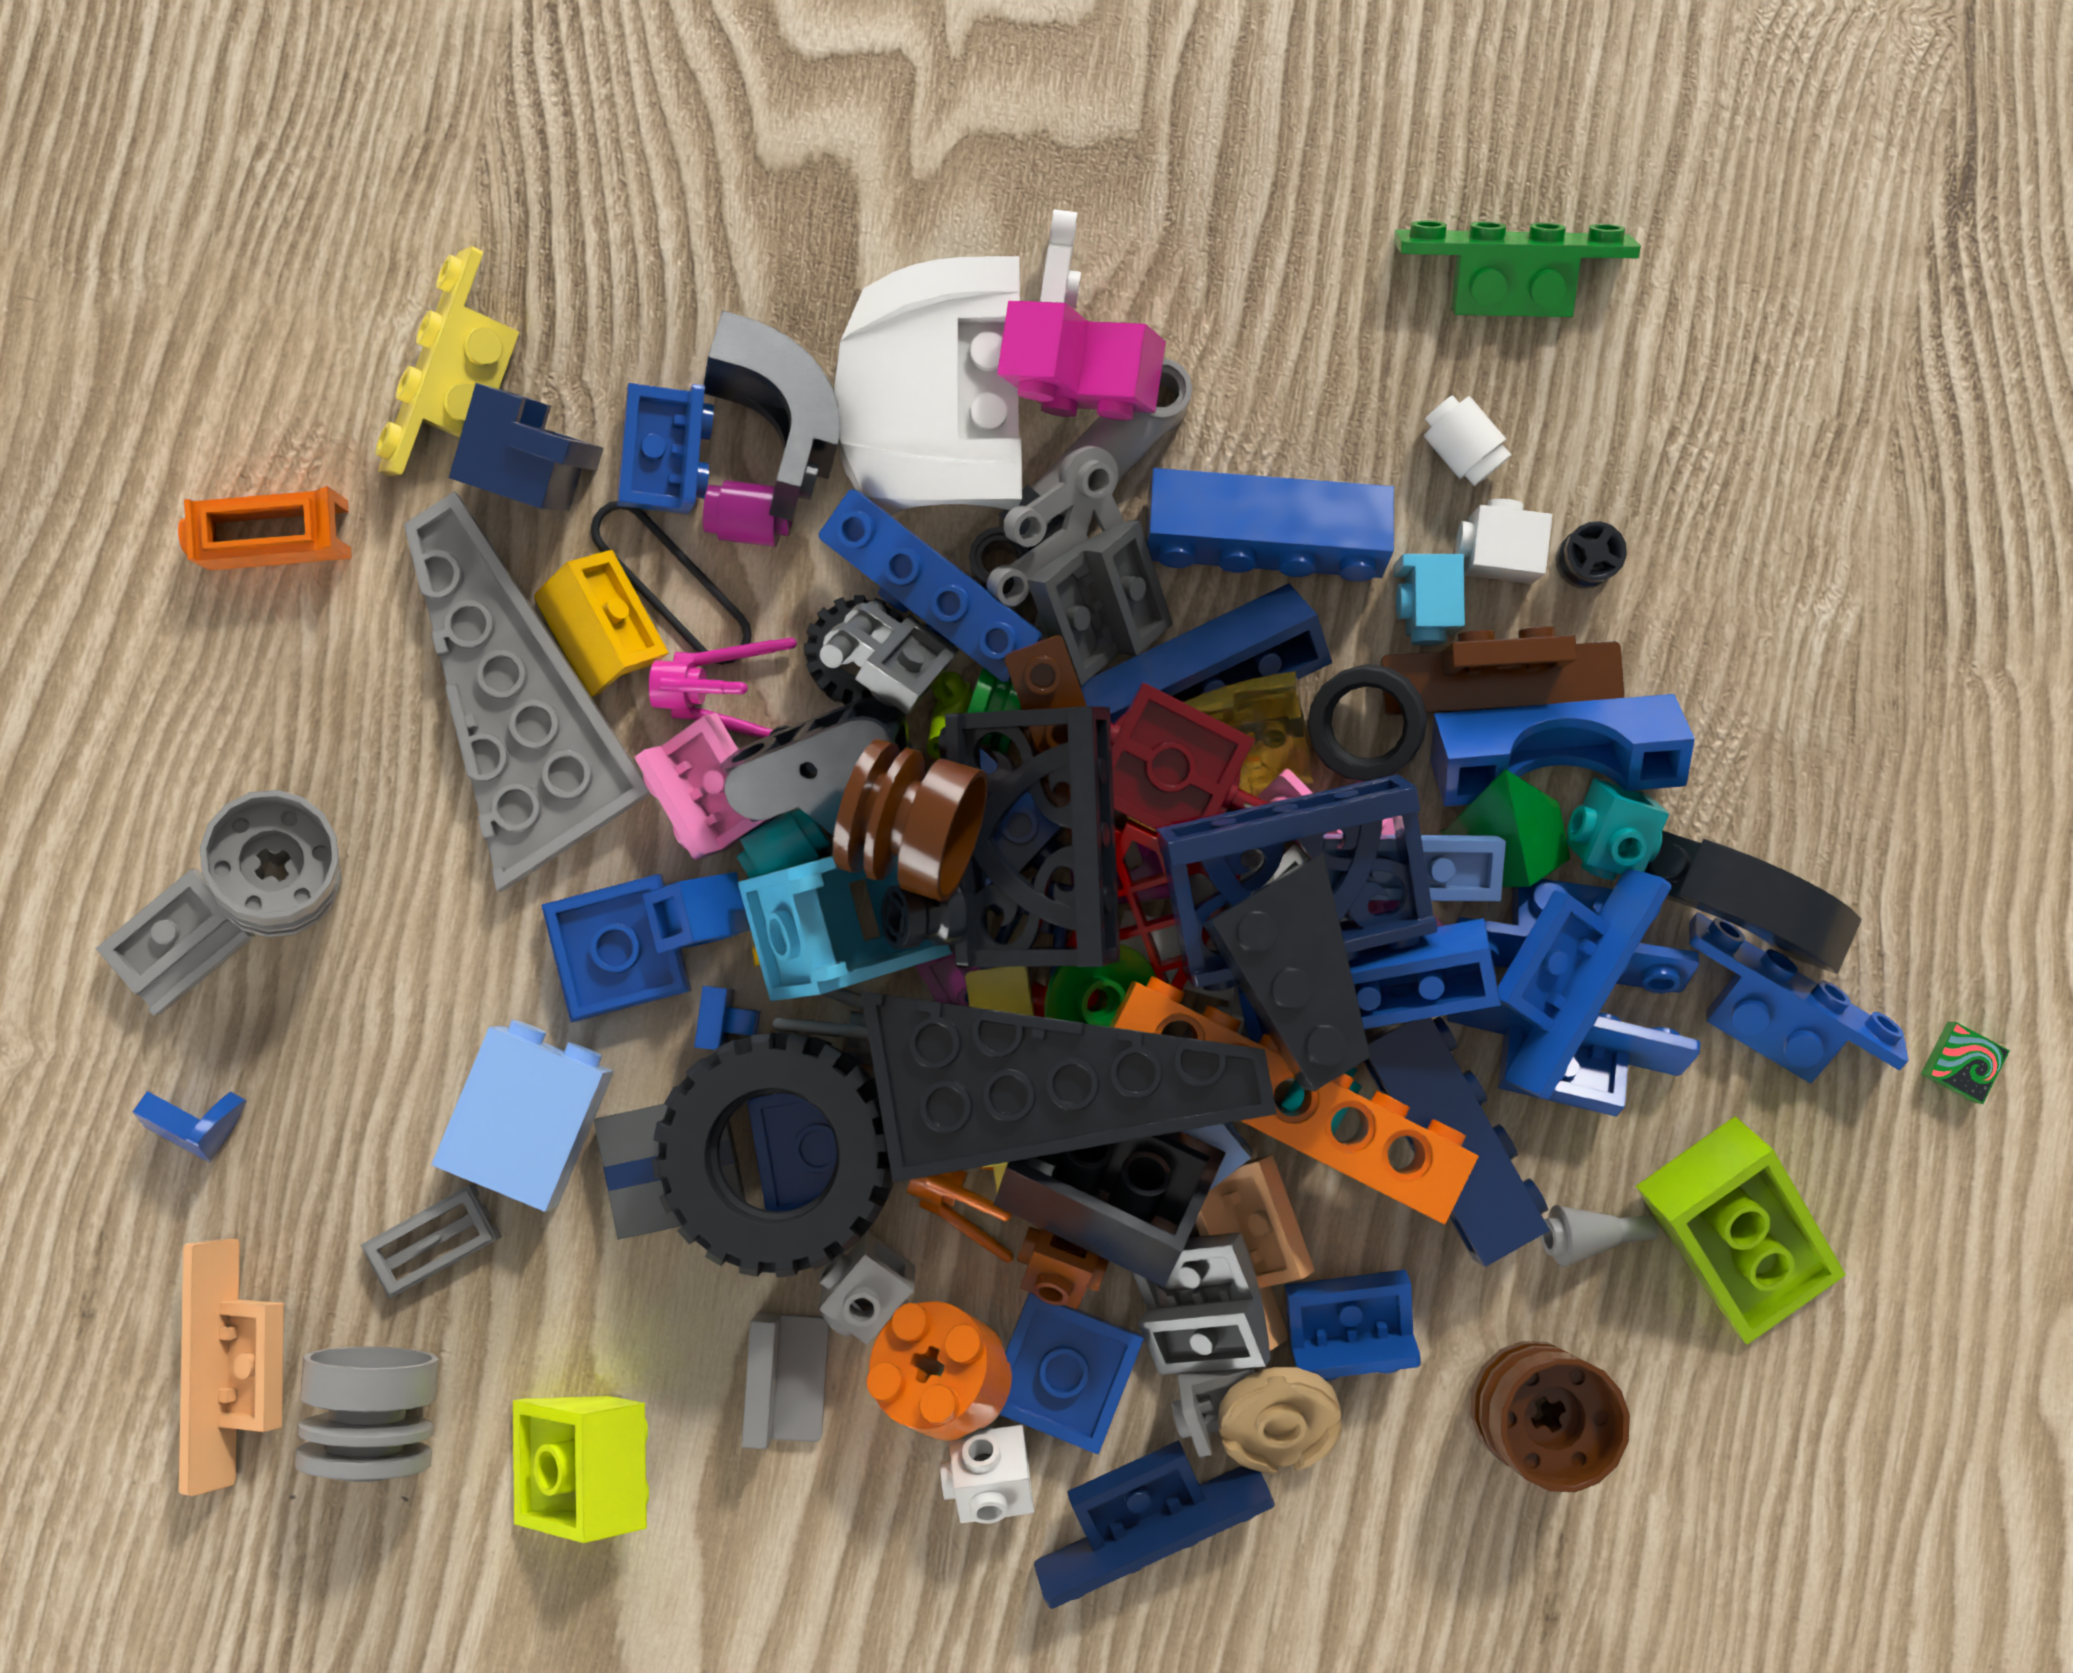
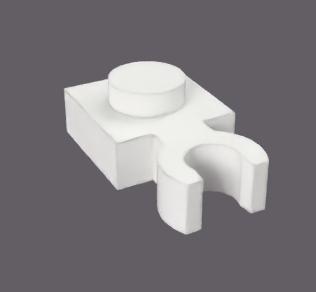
[1040,209,1081,308]

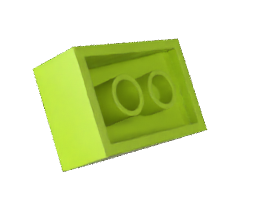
[1635,1116,1846,1345]

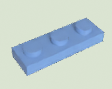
[1322,834,1506,901]

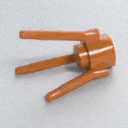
[906,1167,1014,1263]

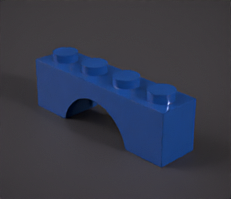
[1430,694,1695,806]

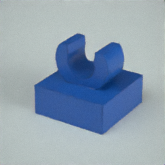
[694,986,761,1050]

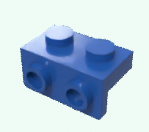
[617,383,714,514]
[1284,1269,1421,1381]

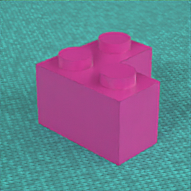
[997,301,1166,420]

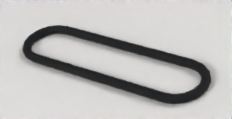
[591,501,752,665]

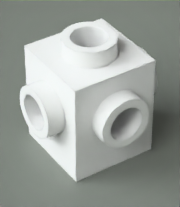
[940,1425,1034,1524]

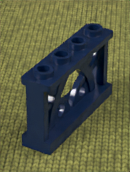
[1156,774,1438,991]

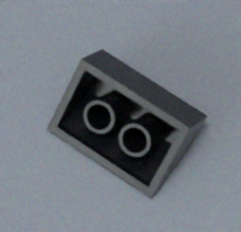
[993,1131,1226,1287]

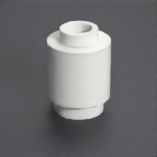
[1423,395,1512,487]

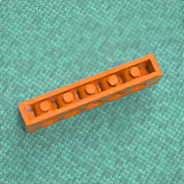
[1109,976,1479,1225]

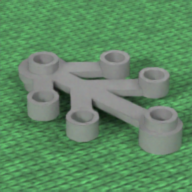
[987,446,1124,641]

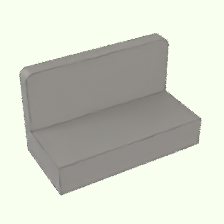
[742,1312,830,1449]

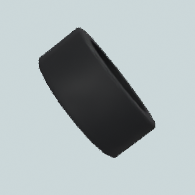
[1307,664,1427,782]

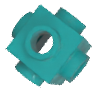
[1567,778,1669,880]

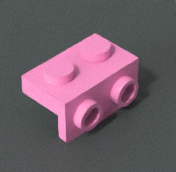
[635,713,775,860]

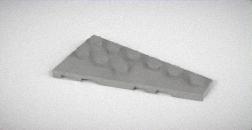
[404,491,651,892]

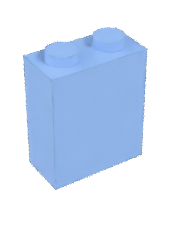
[431,1020,614,1212]

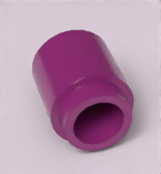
[703,480,793,547]

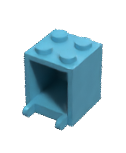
[738,856,953,1001]

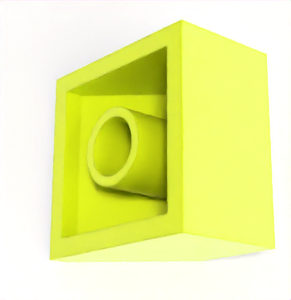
[513,1396,649,1543]

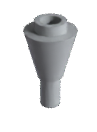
[1541,1205,1658,1267]

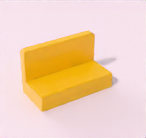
[534,550,669,697]

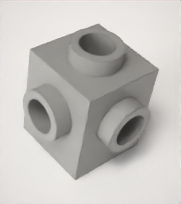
[818,1231,915,1345]

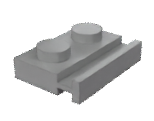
[95,869,255,1016]

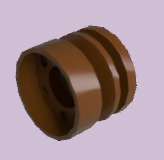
[833,739,988,901]
[1470,1341,1630,1493]

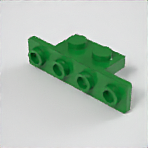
[1394,220,1641,317]

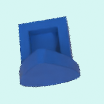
[132,1091,247,1163]

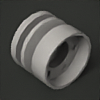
[200,790,342,938]
[295,1347,439,1482]

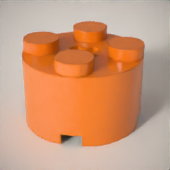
[866,1301,1012,1441]

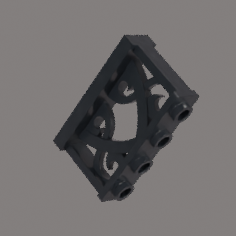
[939,706,1120,968]

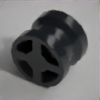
[1556,521,1627,589]

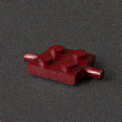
[1111,682,1270,830]

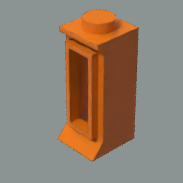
[178,486,352,571]

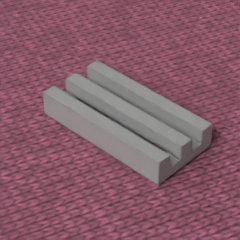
[361,1184,502,1299]

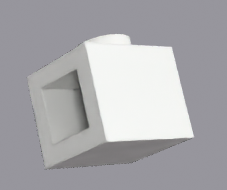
[1455,499,1553,584]

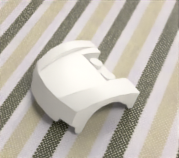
[834,256,1022,516]

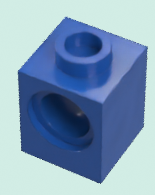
[643,872,751,954]

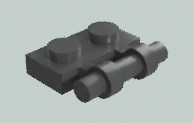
[820,600,959,715]

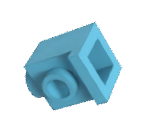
[1393,554,1465,646]

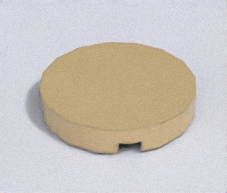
[1217,1367,1342,1473]

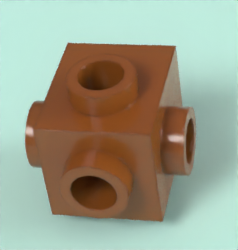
[1017,1226,1109,1310]

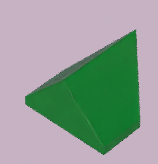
[1440,769,1570,887]

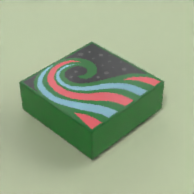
[1921,1022,2010,1104]

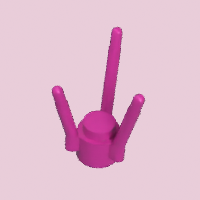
[649,637,797,738]

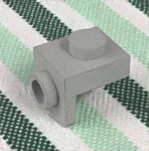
[1171,1368,1255,1458]

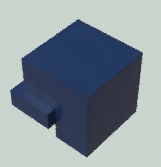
[449,383,604,512]

